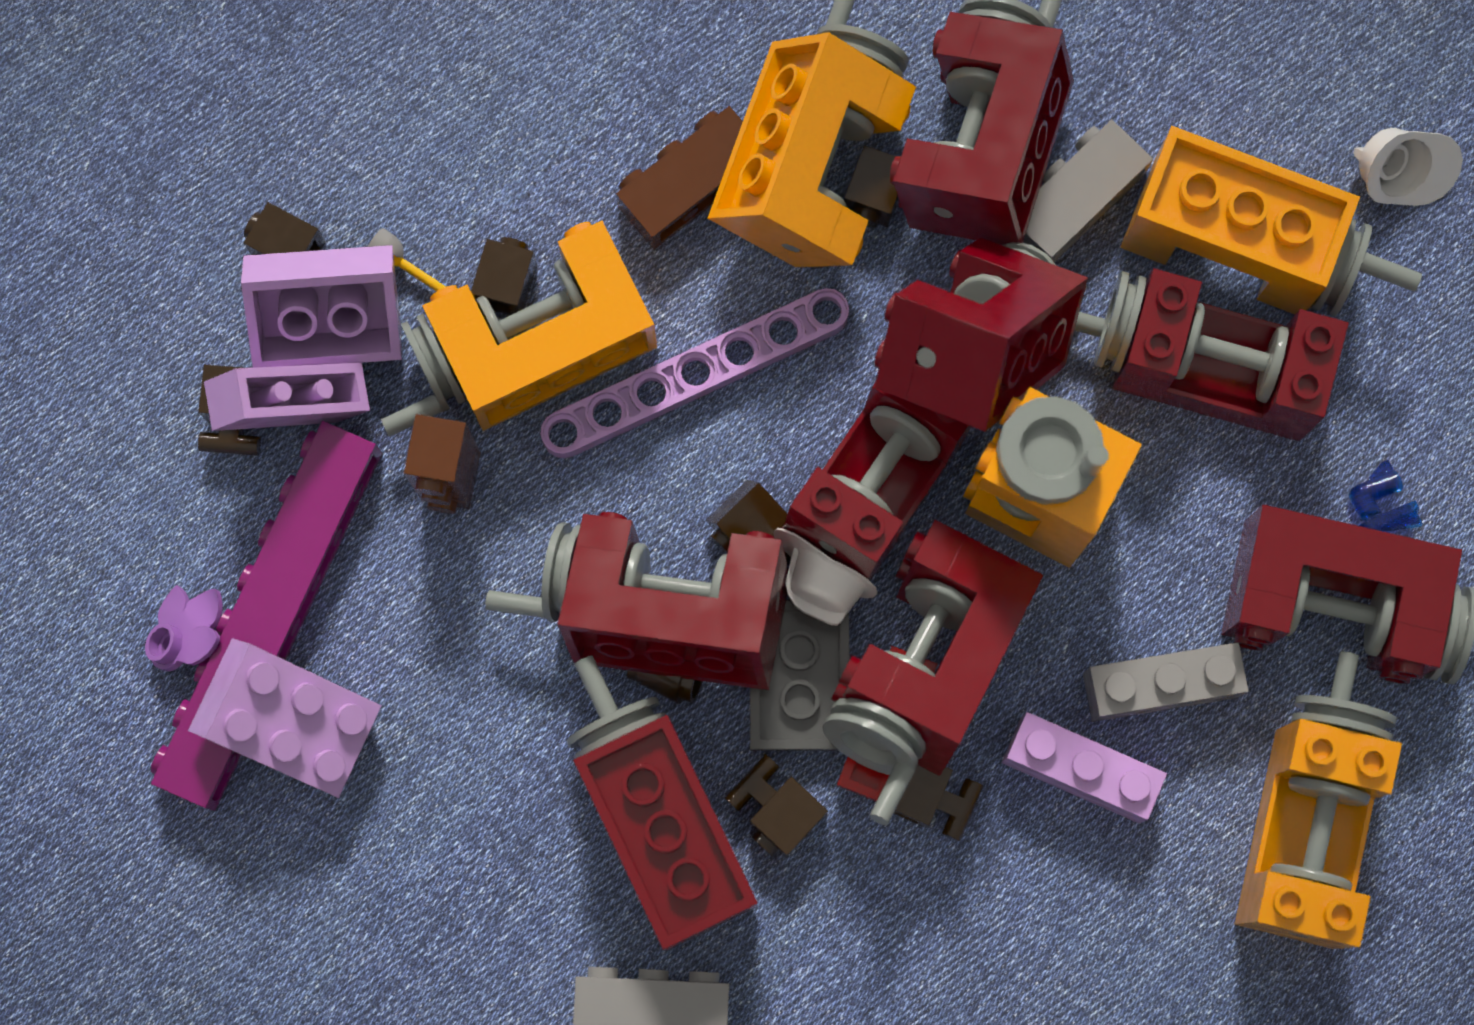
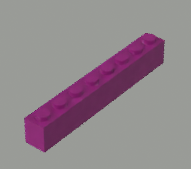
[150,421,382,811]

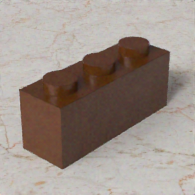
[616,105,743,250]
[404,414,481,514]

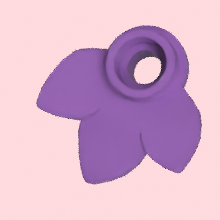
[145,585,223,671]

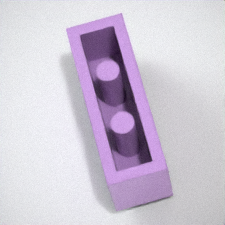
[204,362,370,431]
[1001,712,1167,823]

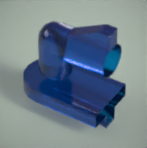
[1349,460,1423,533]

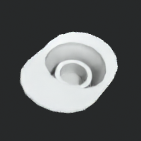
[1353,128,1463,206]
[773,528,878,626]

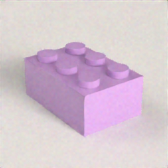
[241,245,402,368]
[188,638,382,798]

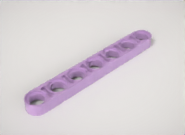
[541,288,849,458]

